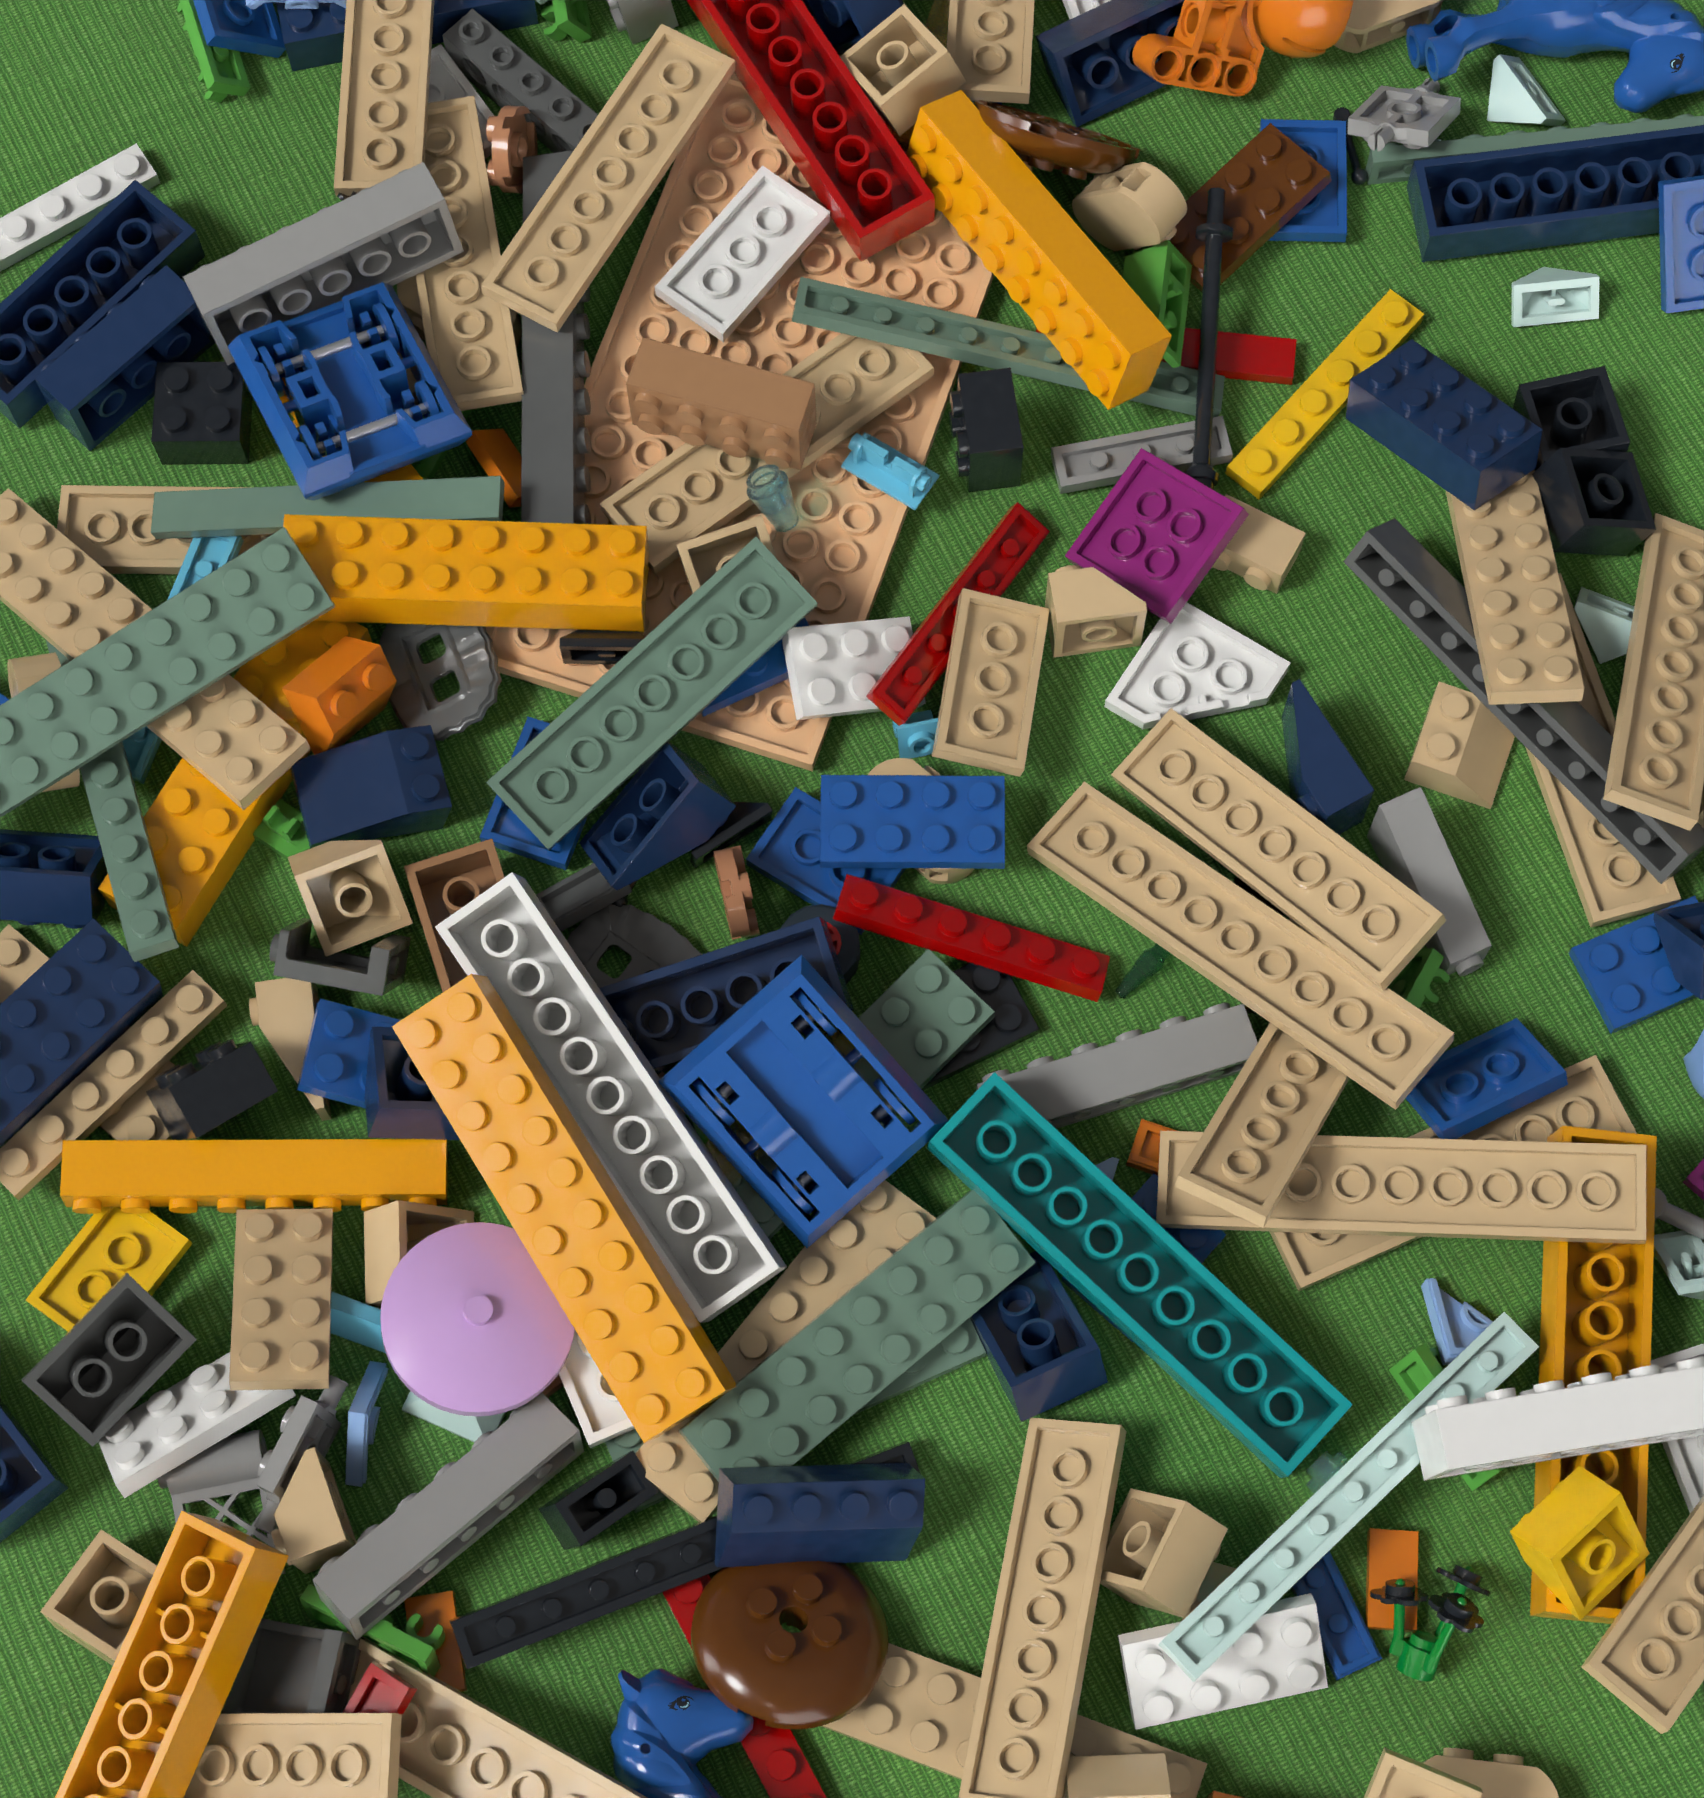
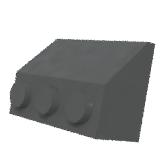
[22,1273,197,1447]

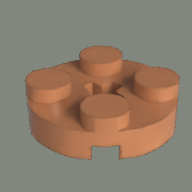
[486,105,538,194]
[713,845,760,940]

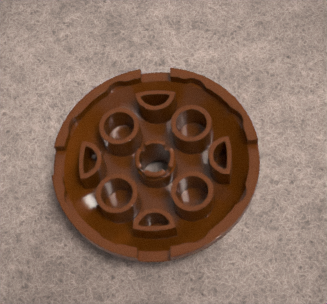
[974,100,1140,180]
[691,1561,889,1729]

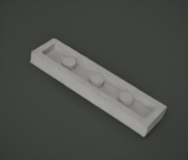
[1051,416,1233,494]

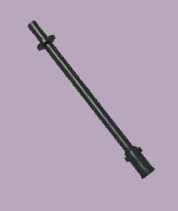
[1184,188,1233,490]

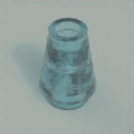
[746,464,799,532]

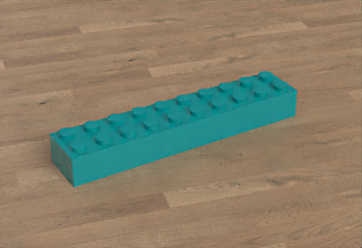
[927,1072,1353,1478]

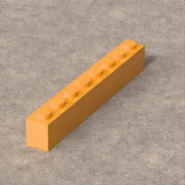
[60,1139,448,1214]

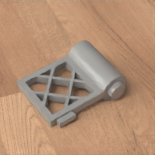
[157,1429,286,1574]

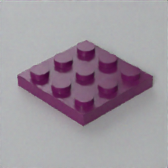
[1065,448,1249,624]

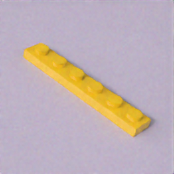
[1225,289,1424,500]

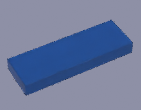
[1291,1551,1382,1681]

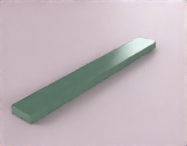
[151,476,505,539]

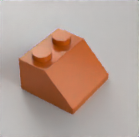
[282,636,397,755]

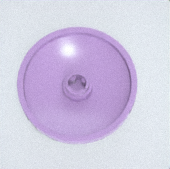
[380,1222,575,1417]

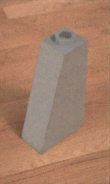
[1367,787,1492,977]

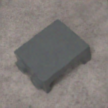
[269,918,411,996]
[220,1619,364,1714]

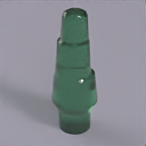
[1115,943,1171,999]

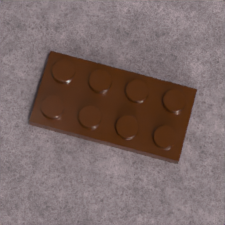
[1149,123,1332,292]

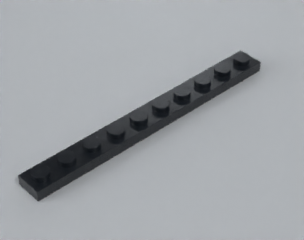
[449,1441,926,1669]

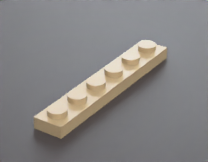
[0,970,227,1200]

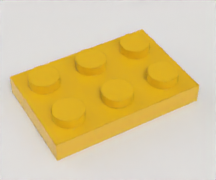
[26,1207,193,1332]

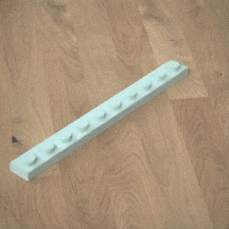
[1158,1312,1539,1682]

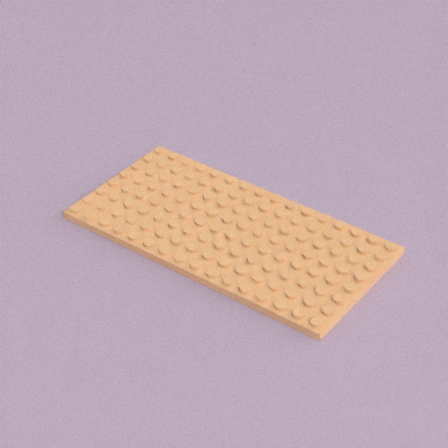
[486,73,1033,772]

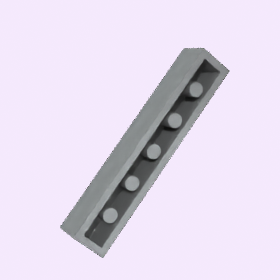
[976,1003,1258,1129]
[312,1393,584,1640]

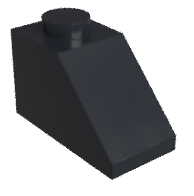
[539,1451,659,1550]

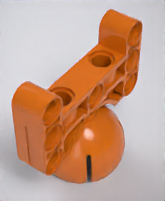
[1132,0,1354,96]

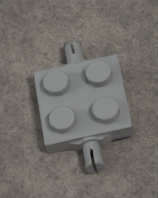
[1347,78,1461,151]
[254,1375,349,1534]

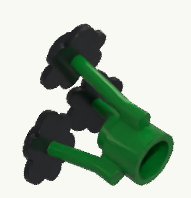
[1370,1564,1491,1681]

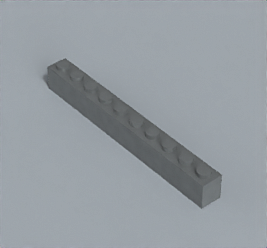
[521,150,591,524]
[1343,518,1704,884]

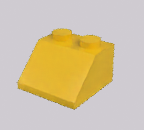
[1510,1465,1650,1621]

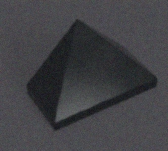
[559,629,646,664]
[690,802,773,869]

